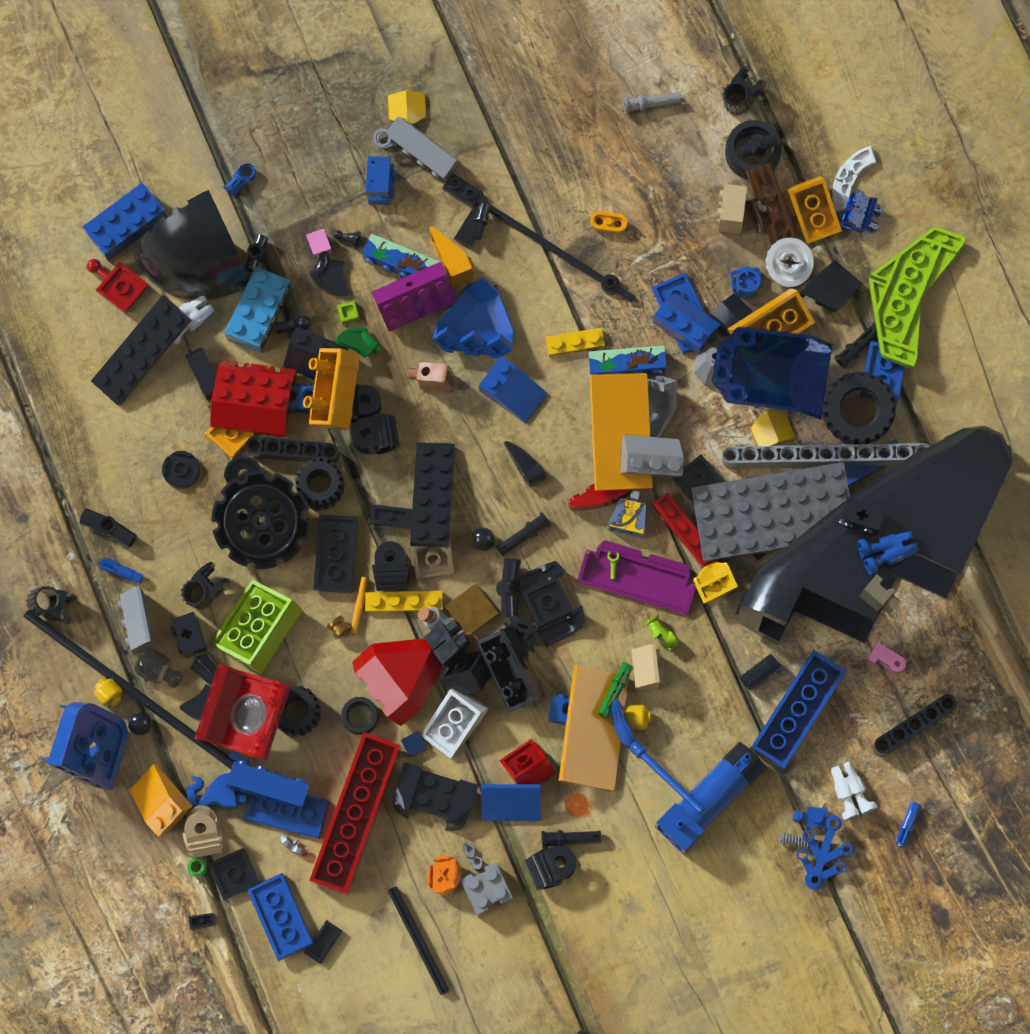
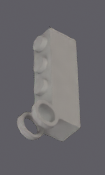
[373,116,460,179]

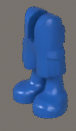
[857,532,919,575]

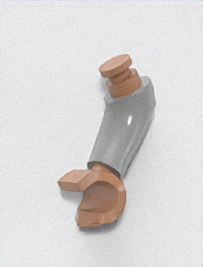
[418,607,480,654]

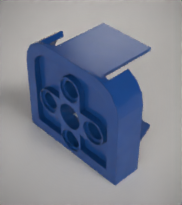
[40,702,128,790]

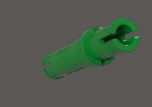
[597,662,633,719]

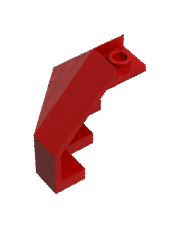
[352,638,442,726]

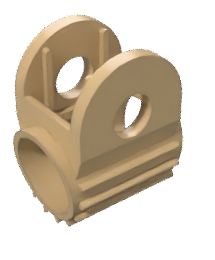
[183,805,223,858]

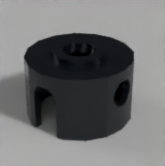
[224,456,262,483]

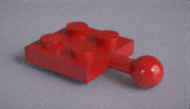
[86,259,149,314]

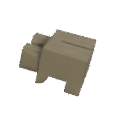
[859,575,901,615]

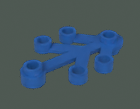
[796,815,852,890]

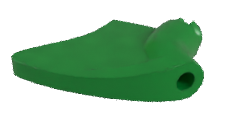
[335,327,382,358]

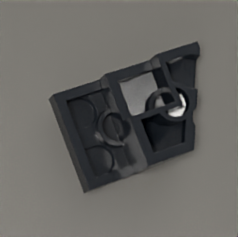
[799,260,863,313]

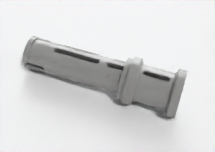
[623,92,680,114]

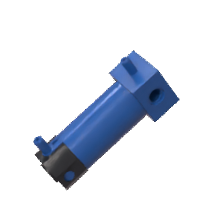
[655,742,766,855]

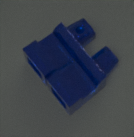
[840,189,883,233]

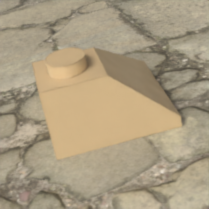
[409,535,454,580]

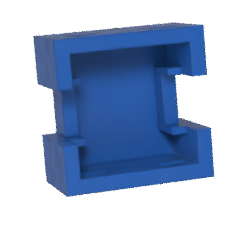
[366,156,396,205]

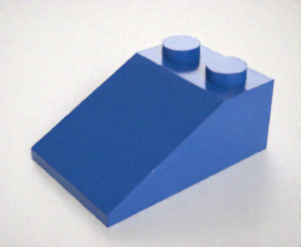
[479,356,548,423]

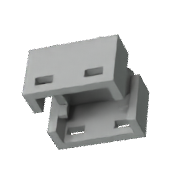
[460,862,513,917]

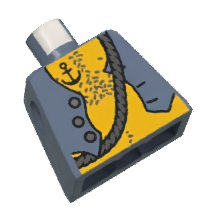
[608,490,646,538]

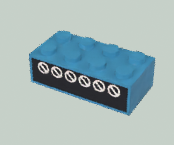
[225,266,292,353]

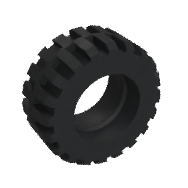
[822,371,896,444]

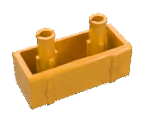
[303,348,360,430]

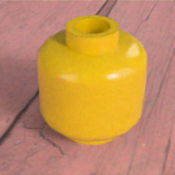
[94,678,123,707]
[623,705,652,730]

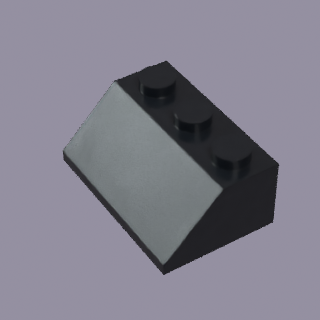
[283,327,350,379]

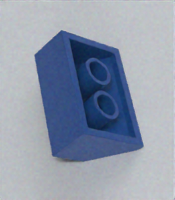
[653,293,721,354]

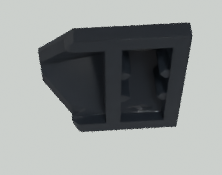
[709,293,752,336]

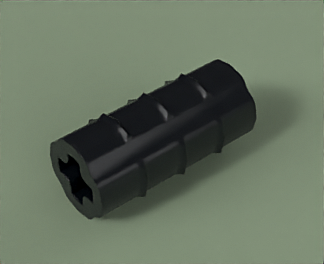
[739,654,781,690]

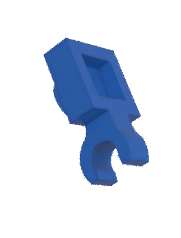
[792,807,827,829]

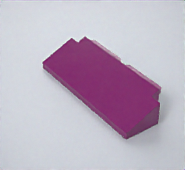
[577,540,696,615]

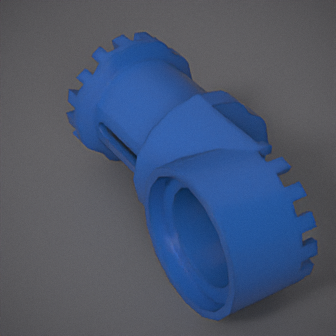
[223,163,256,198]

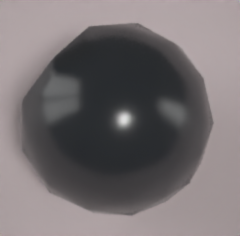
[473,527,495,551]
[128,712,152,735]

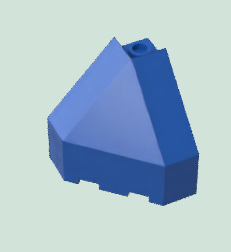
[433,277,516,359]

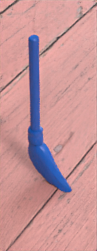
[611,699,705,814]

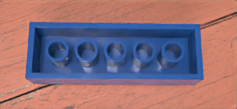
[750,650,847,772]

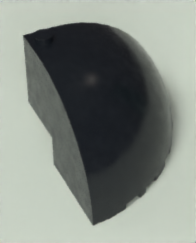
[134,190,249,300]

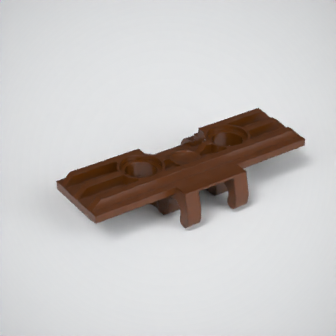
[746,162,798,245]

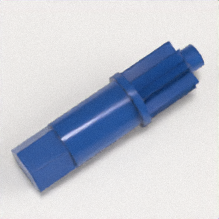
[98,557,144,584]
[896,801,921,848]

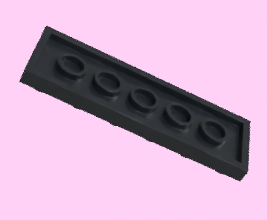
[91,295,192,406]
[410,442,455,548]

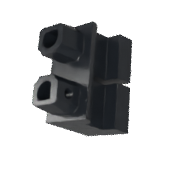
[424,620,472,668]

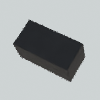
[189,913,216,930]

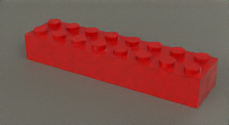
[309,732,402,896]

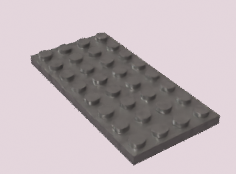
[691,462,850,563]

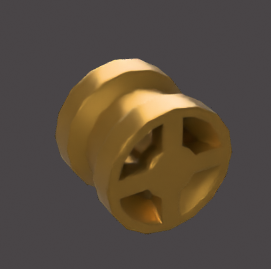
[326,616,351,639]

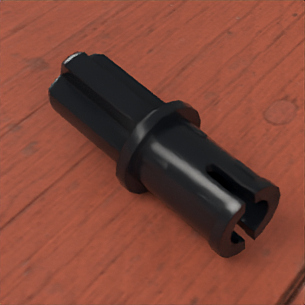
[471,203,491,240]

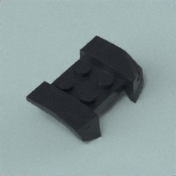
[519,561,585,647]
[393,762,479,831]

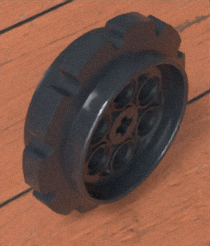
[211,471,310,569]

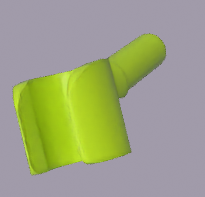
[607,552,620,579]

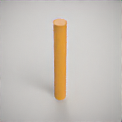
[350,577,369,635]

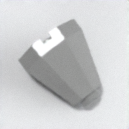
[695,347,734,387]

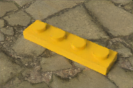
[365,591,443,613]

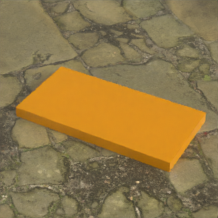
[589,373,653,491]
[559,665,629,792]

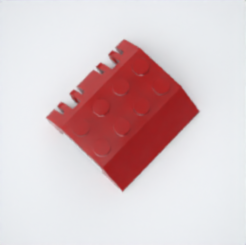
[210,360,297,437]

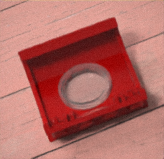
[194,664,291,761]

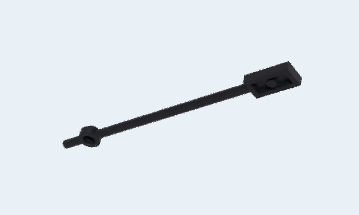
[442,173,636,302]

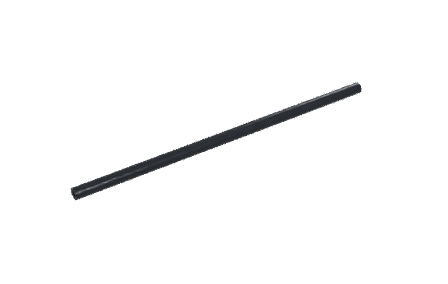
[23,610,235,769]

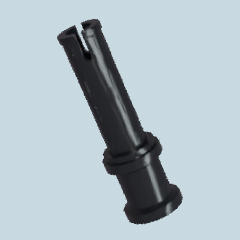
[834,322,877,369]
[496,512,551,556]
[541,830,601,848]

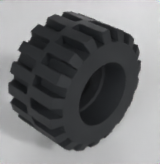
[295,458,345,510]
[278,685,321,737]

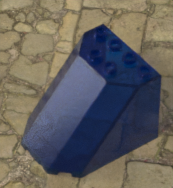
[712,327,833,420]

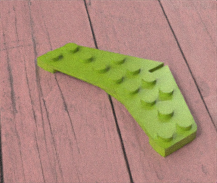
[869,227,966,369]

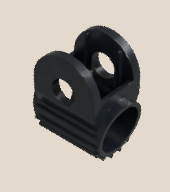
[722,66,767,116]
[350,384,382,424]
[350,414,400,455]
[372,541,410,591]
[181,562,231,610]
[25,585,78,624]
[525,846,576,890]

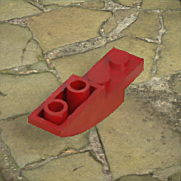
[568,483,629,511]

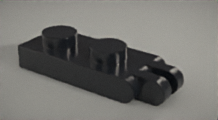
[370,504,412,529]

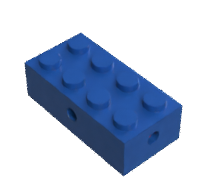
[82,182,167,261]

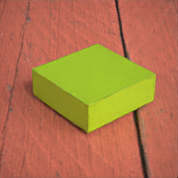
[337,301,360,324]

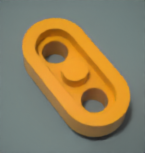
[590,211,627,234]

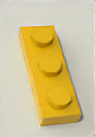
[546,328,605,357]

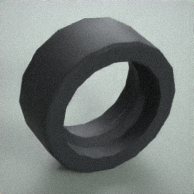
[341,697,379,735]

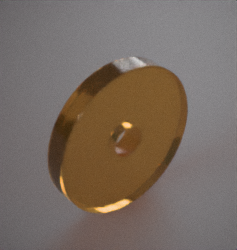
[565,793,588,817]

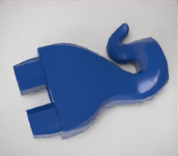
[186,773,248,810]

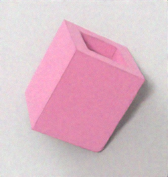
[306,229,332,255]

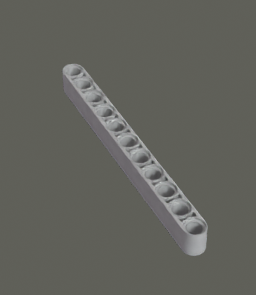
[722,443,930,469]

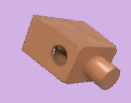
[408,362,455,393]

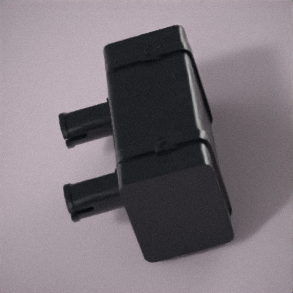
[476,625,545,713]

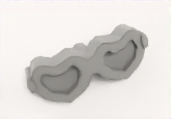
[279,833,308,857]
[462,842,482,871]

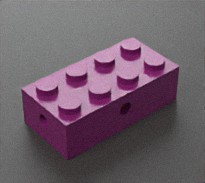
[371,261,458,332]

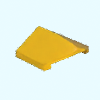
[388,90,426,124]
[751,410,796,446]
[693,562,739,604]

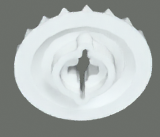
[766,238,814,287]

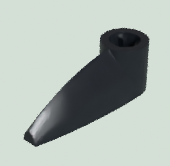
[503,441,547,488]

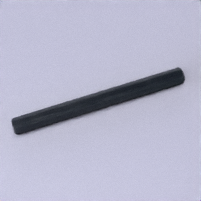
[388,886,449,995]

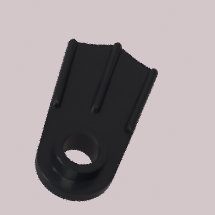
[190,652,218,686]

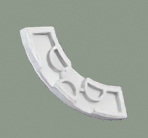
[832,146,877,213]

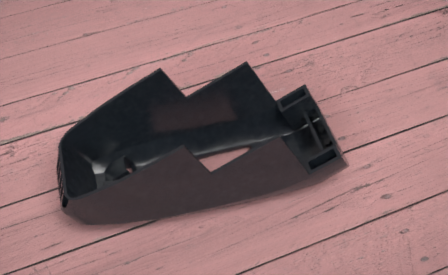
[736,425,1014,645]

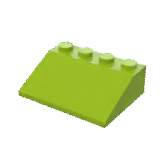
[210,580,303,674]

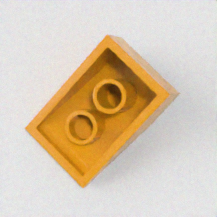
[786,176,842,244]
[429,226,475,288]
[130,763,193,837]

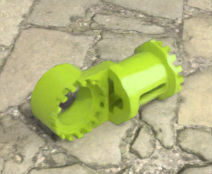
[644,614,679,651]

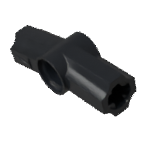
[79,508,137,549]
[496,558,522,617]

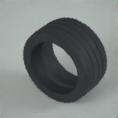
[725,120,782,180]

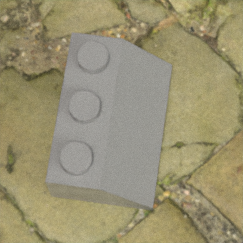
[621,435,684,478]
[118,586,156,654]

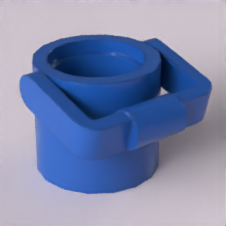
[730,266,763,299]

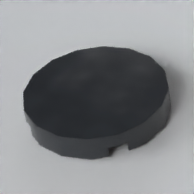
[162,451,200,489]

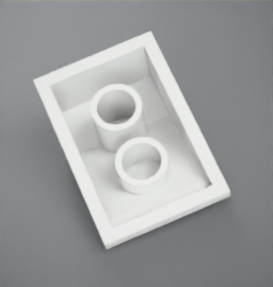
[420,688,489,759]

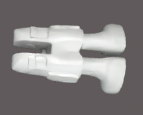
[173,296,214,345]
[831,761,878,821]

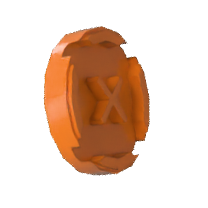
[427,855,462,895]

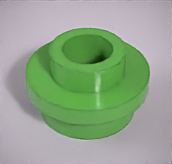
[187,857,207,877]

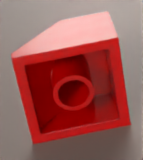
[499,739,556,784]

